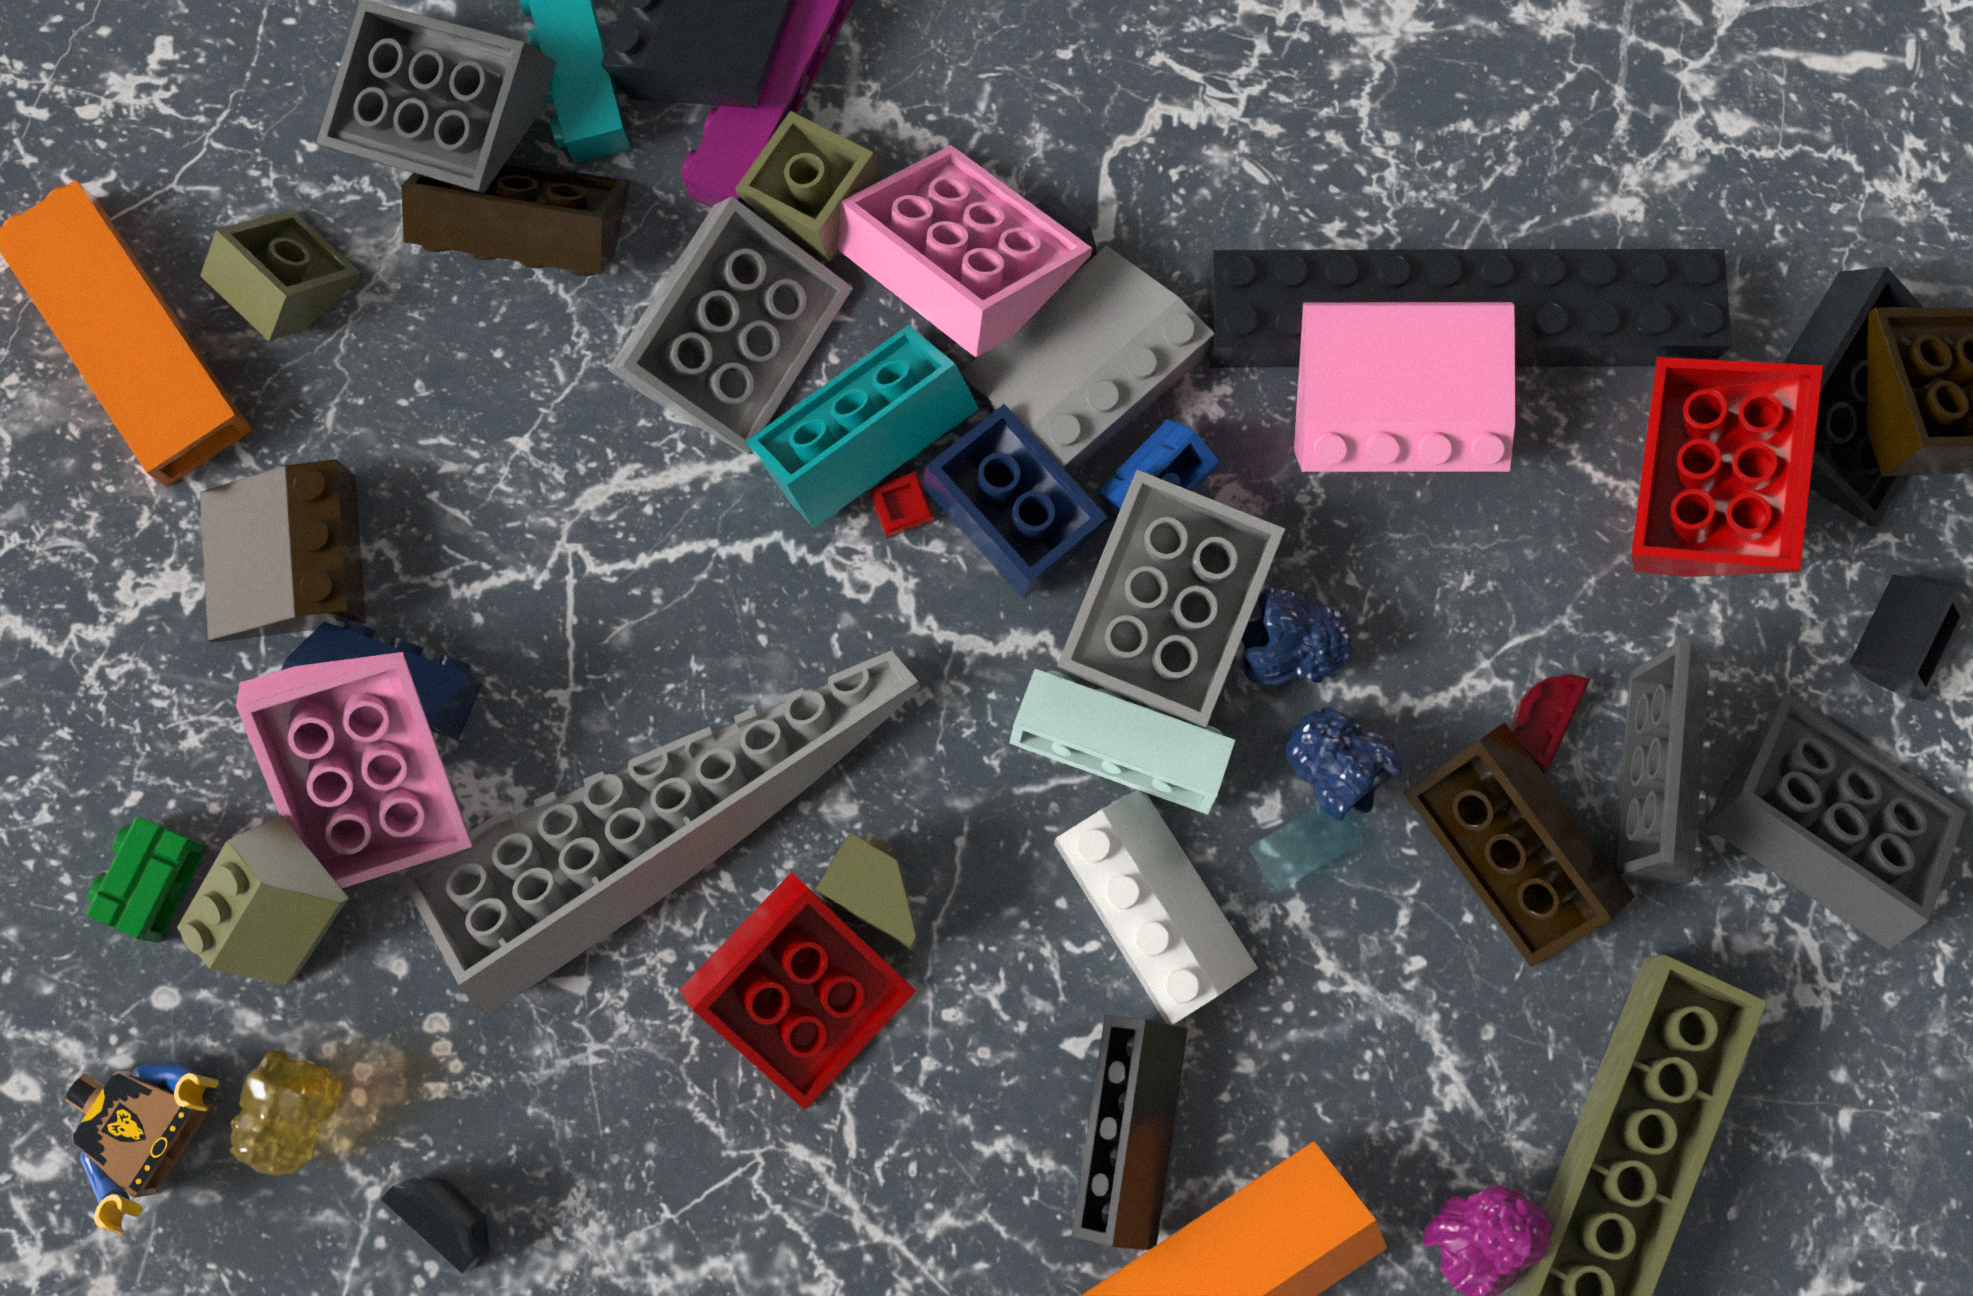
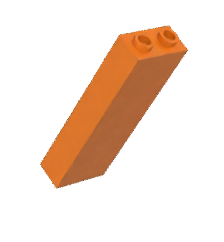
[0,180,253,487]
[1081,1141,1387,1296]

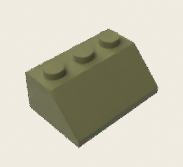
[177,815,349,986]

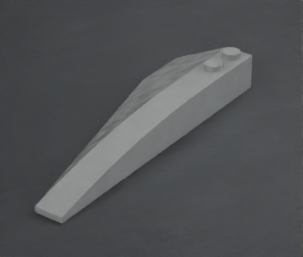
[401,650,921,1017]

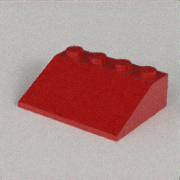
[1631,357,1823,577]

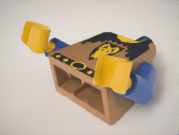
[65,1062,219,1235]

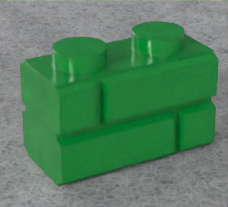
[85,816,209,943]

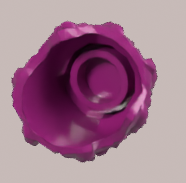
[1423,1185,1552,1296]

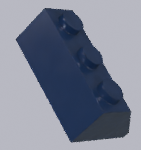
[923,404,1108,599]
[281,619,482,741]

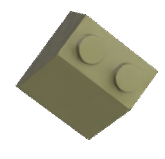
[735,111,882,262]
[200,209,361,341]
[815,831,920,952]

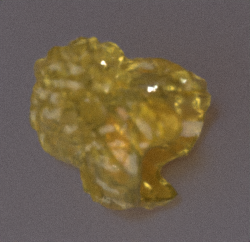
[230,1050,344,1176]

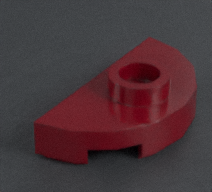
[1512,674,1590,774]

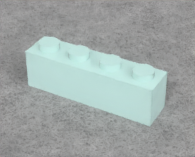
[1009,669,1235,815]

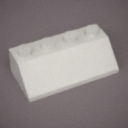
[1054,790,1258,1025]

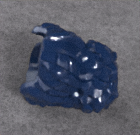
[1241,588,1354,687]
[1285,706,1403,821]

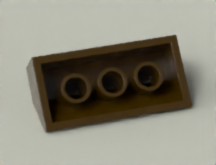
[401,161,629,276]
[1403,722,1635,967]

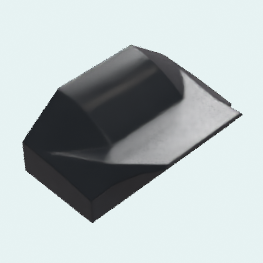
[381,1179,490,1274]

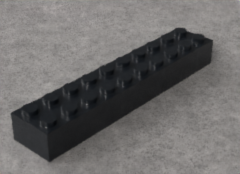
[1207,249,1732,368]

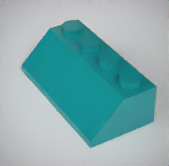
[745,325,979,528]

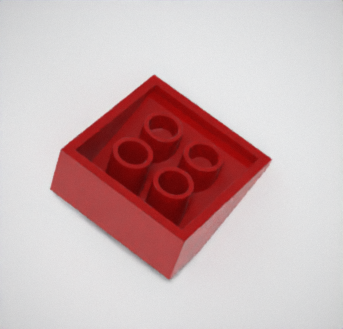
[679,872,916,1110]

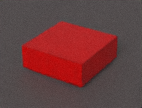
[869,471,934,539]

